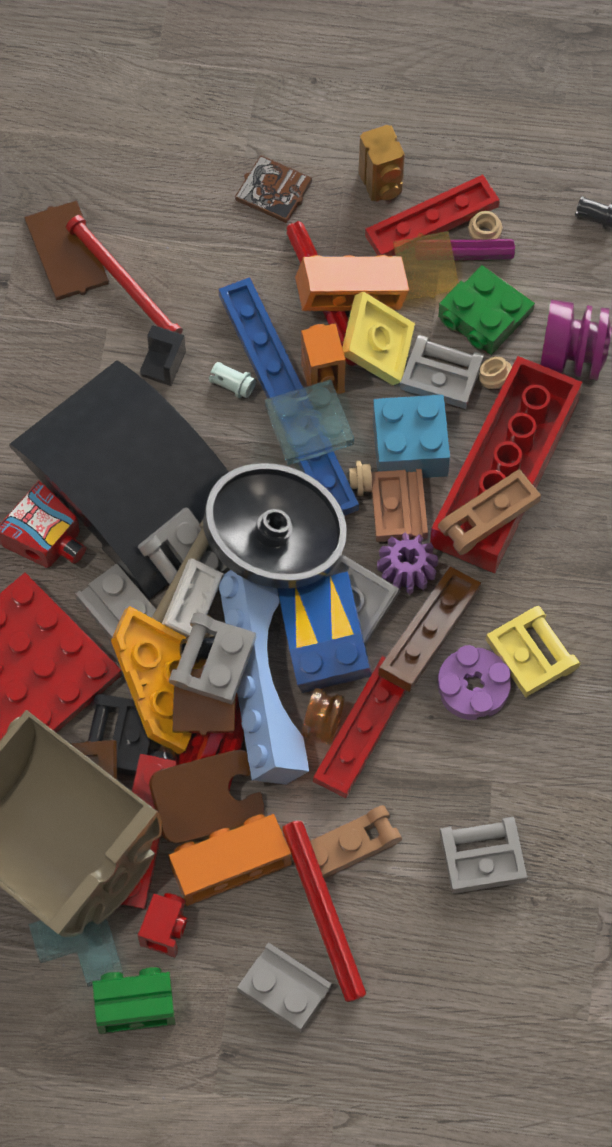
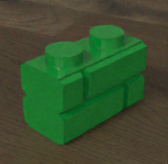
[92,967,176,1034]

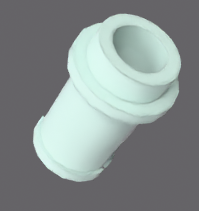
[209,362,256,398]

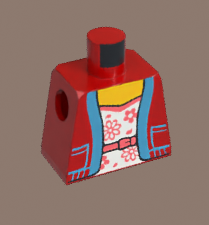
[0,480,86,568]

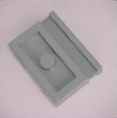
[75,564,156,639]
[237,942,332,1033]

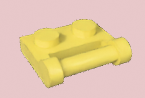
[486,606,580,698]

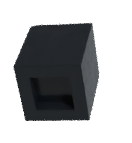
[140,325,186,386]

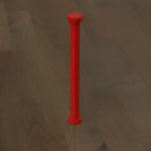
[66,215,183,334]

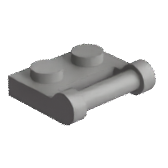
[400,335,485,409]
[138,508,227,585]
[169,613,257,704]
[440,817,527,894]

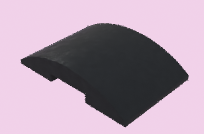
[9,360,229,600]

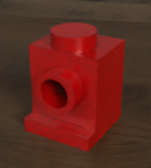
[138,893,188,958]

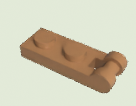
[438,469,541,555]
[310,805,402,879]

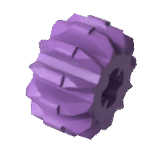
[377,531,438,595]

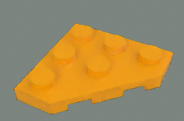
[111,606,207,754]

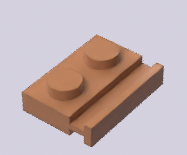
[371,469,428,542]

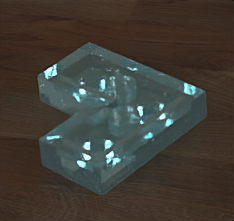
[29,918,124,987]

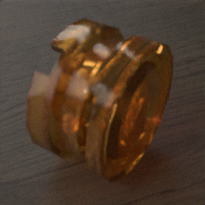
[301,688,345,745]

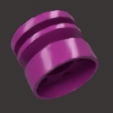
[540,299,612,381]

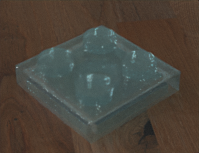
[265,380,354,465]

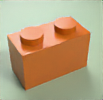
[301,323,345,400]

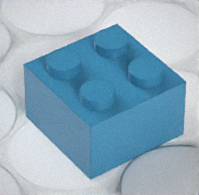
[373,395,450,478]

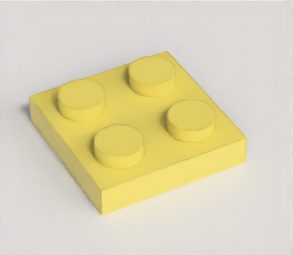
[342,291,415,386]

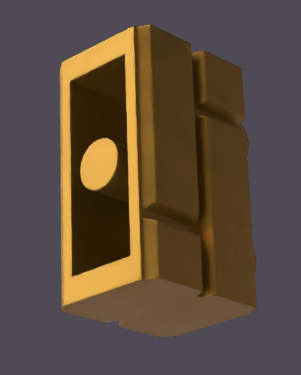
[359,125,405,202]

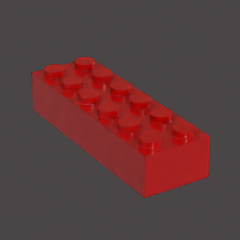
[430,356,582,574]

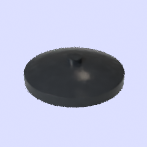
[203,463,347,588]

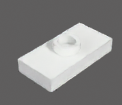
[162,558,224,637]

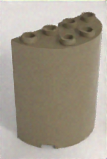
[0,710,162,937]

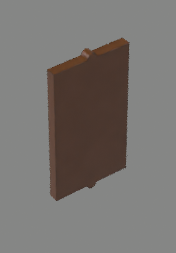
[24,200,109,301]

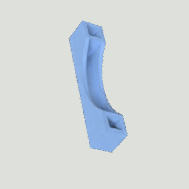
[219,570,309,785]

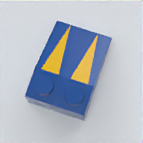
[278,571,372,693]

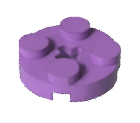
[437,645,511,720]

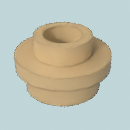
[468,211,502,240]
[479,357,512,389]
[349,460,372,496]

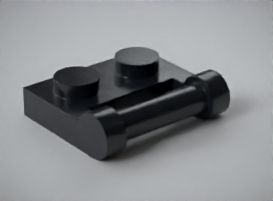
[88,694,152,775]

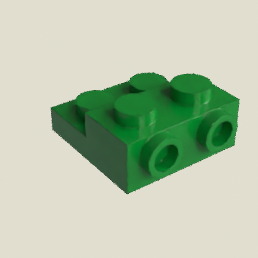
[438,265,535,355]

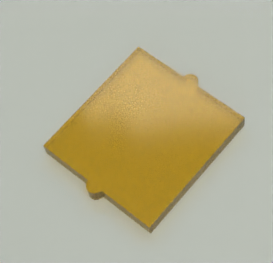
[393,231,459,301]

